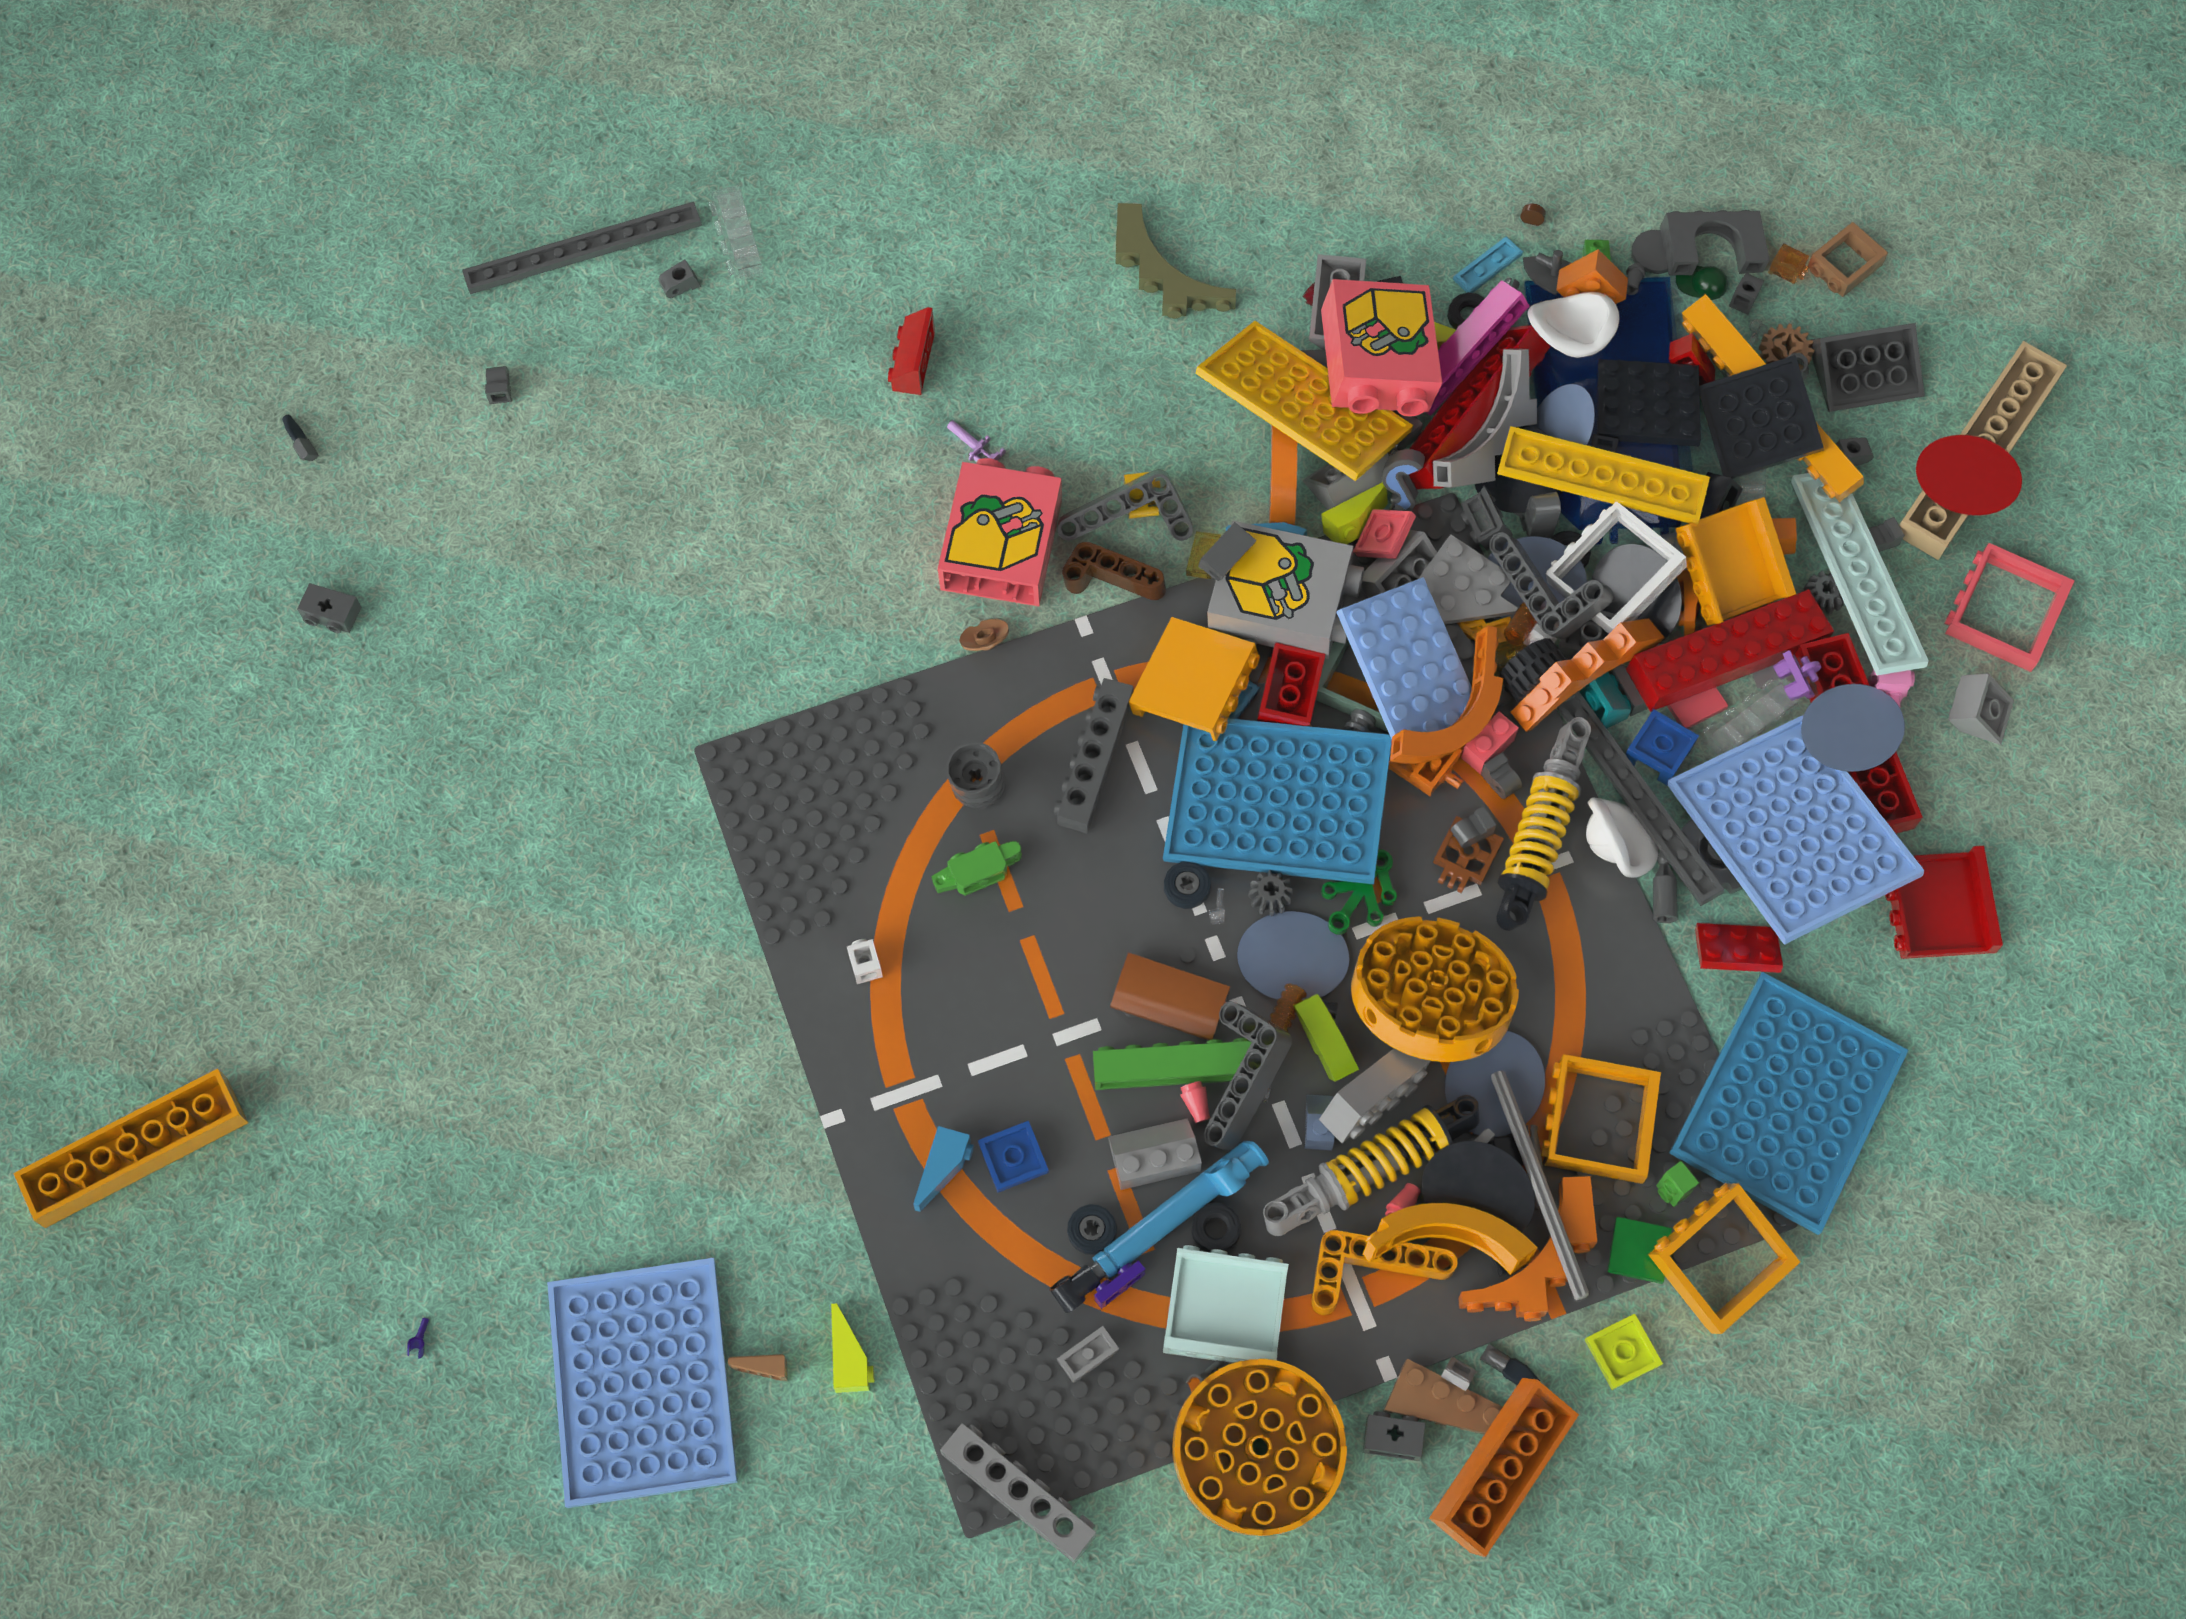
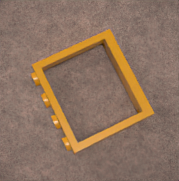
[1541,1054,1661,1184]
[1648,1183,1800,1334]

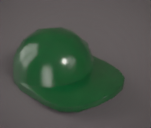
[1675,266,1728,300]

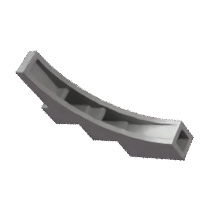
[1433,348,1537,488]

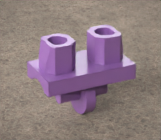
[1773,650,1821,700]

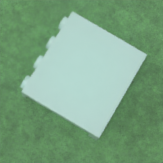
[1163,1245,1289,1363]

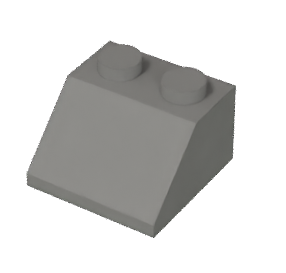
[1948,674,2014,745]

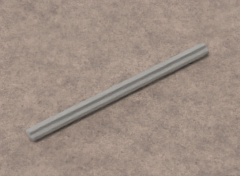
[1491,1071,1589,1300]

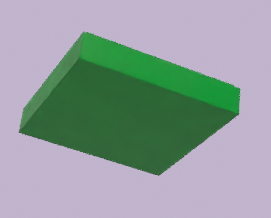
[1607,1217,1672,1284]

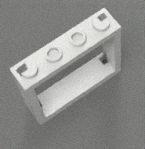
[1545,502,1687,633]

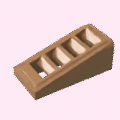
[728,1354,787,1381]

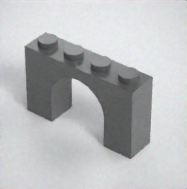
[1660,210,1769,275]

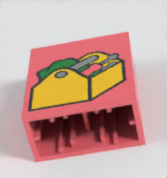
[1321,279,1442,416]
[938,458,1062,606]

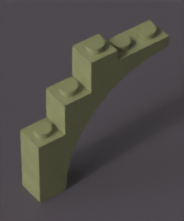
[1116,203,1236,319]

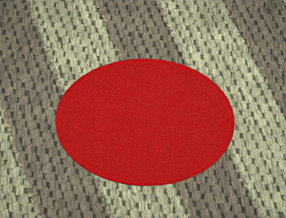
[1916,435,2022,516]

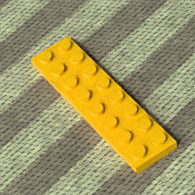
[1497,426,1710,525]

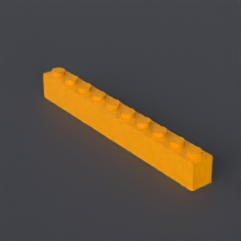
[1682,294,1864,502]

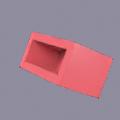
[1461,711,1519,774]

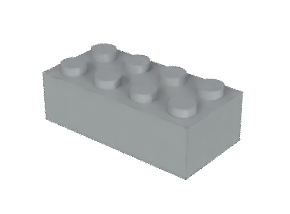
[1319,1048,1431,1143]

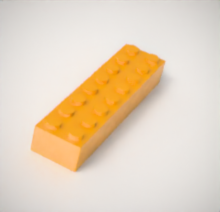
[13,1068,248,1228]

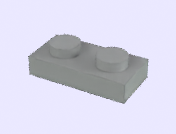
[1057,1326,1119,1384]

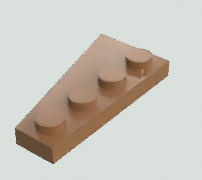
[1383,1359,1503,1435]

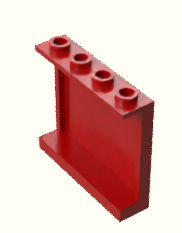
[1885,845,2003,959]

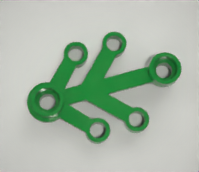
[1321,849,1397,935]

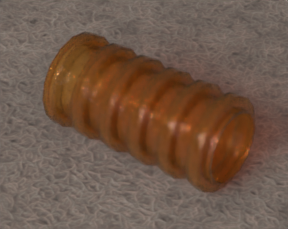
[1504,602,1537,645]
[1269,983,1307,1032]

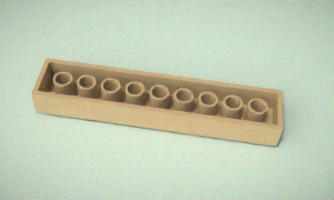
[1899,341,2067,560]

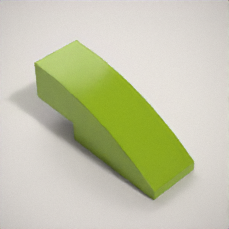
[1293,994,1359,1082]

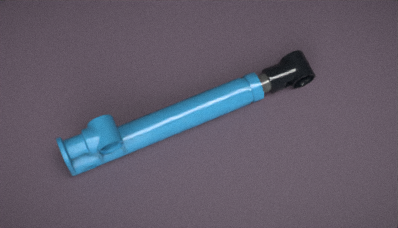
[1049,1141,1269,1313]

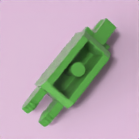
[931,841,1022,896]

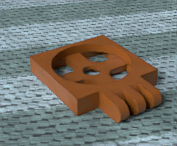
[1433,816,1504,894]

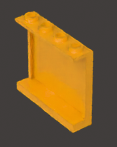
[1675,497,1796,625]
[1128,617,1260,742]

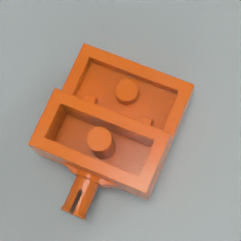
[1389,748,1464,796]

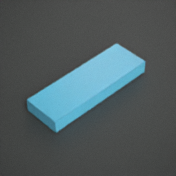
[1453,236,1523,293]

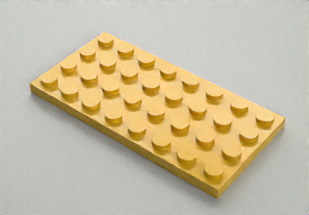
[1195,321,1413,481]

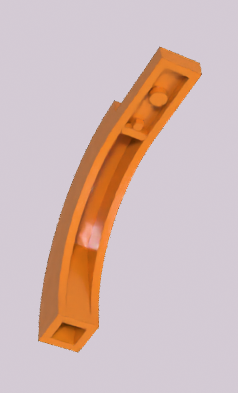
[1390,625,1503,764]

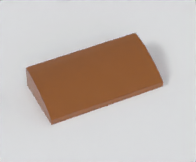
[1110,952,1230,1040]

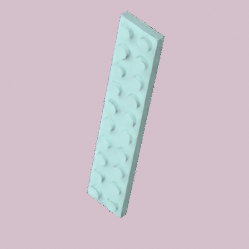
[1791,473,1929,675]

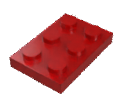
[1695,923,1783,973]

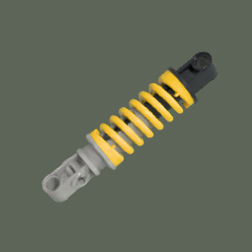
[1496,717,1591,931]
[1263,1095,1480,1236]

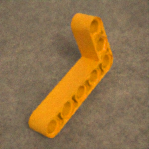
[1311,1230,1458,1315]

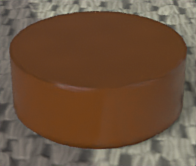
[1520,203,1546,226]

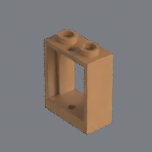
[1808,222,1888,297]

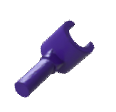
[407,1318,429,1359]

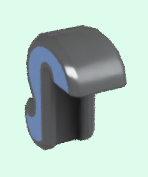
[1382,449,1425,511]

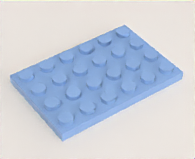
[1337,577,1472,739]

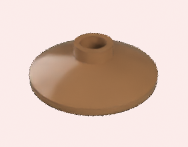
[959,619,1009,651]

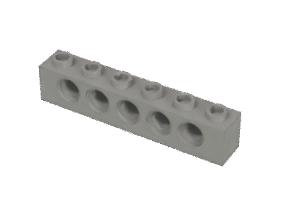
[940,1423,1096,1564]

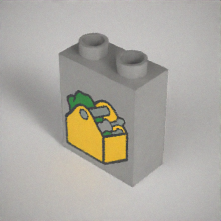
[1207,521,1364,659]

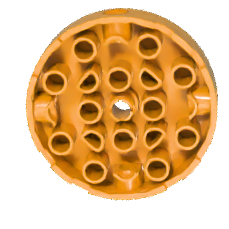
[1351,916,1519,1062]
[1172,1359,1347,1536]

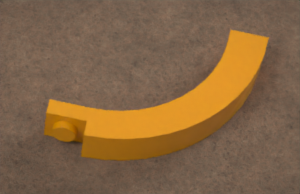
[1363,1203,1538,1275]

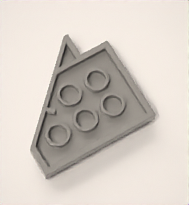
[1418,535,1518,625]

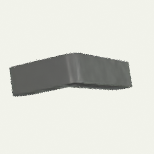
[1057,469,1193,541]
[1519,492,1561,539]
[1490,532,1613,639]
[1204,1001,1292,1151]

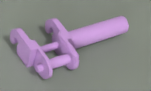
[947,420,1006,462]

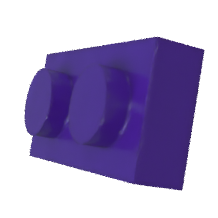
[1094,1260,1145,1309]

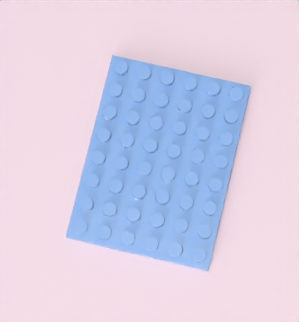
[1668,715,1924,945]
[547,1258,738,1508]

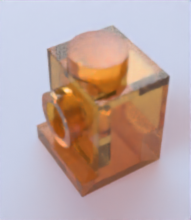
[1768,243,1809,284]

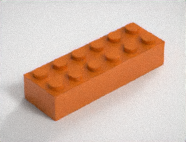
[1429,1378,1579,1557]

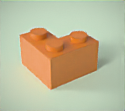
[1556,249,1628,304]

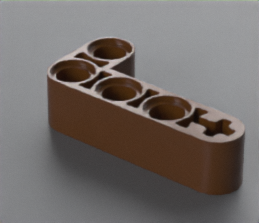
[1062,542,1166,600]

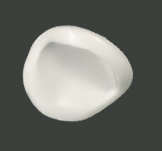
[1528,292,1619,358]
[1586,797,1659,878]

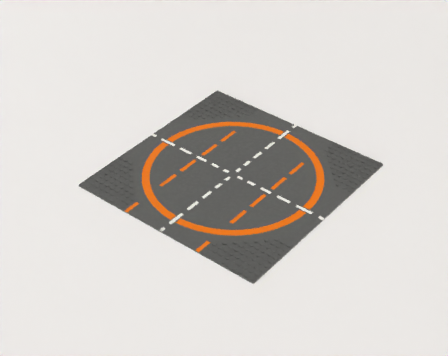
[694,493,1798,1539]

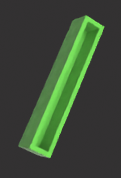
[1093,1038,1252,1090]

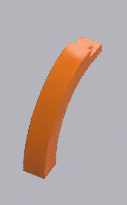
[1269,425,1297,526]

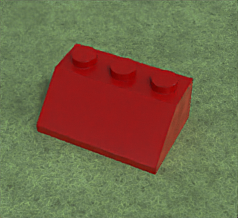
[888,307,935,395]
[1257,642,1326,726]

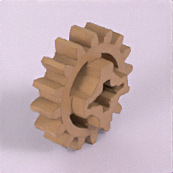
[1758,323,1814,370]

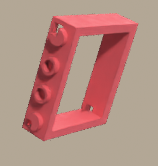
[1944,543,2075,672]

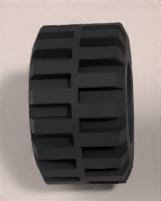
[1499,638,1567,703]

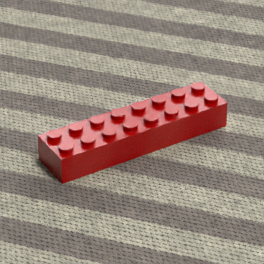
[1408,325,1551,489]
[1626,589,1834,712]
[1795,633,1923,834]

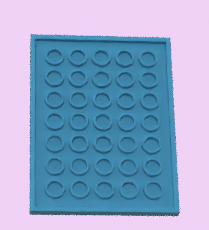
[1163,718,1392,884]
[1669,972,1909,1235]

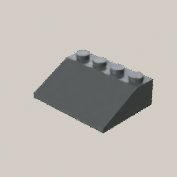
[1811,323,1925,412]

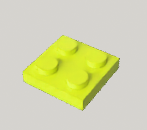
[1585,1314,1663,1390]

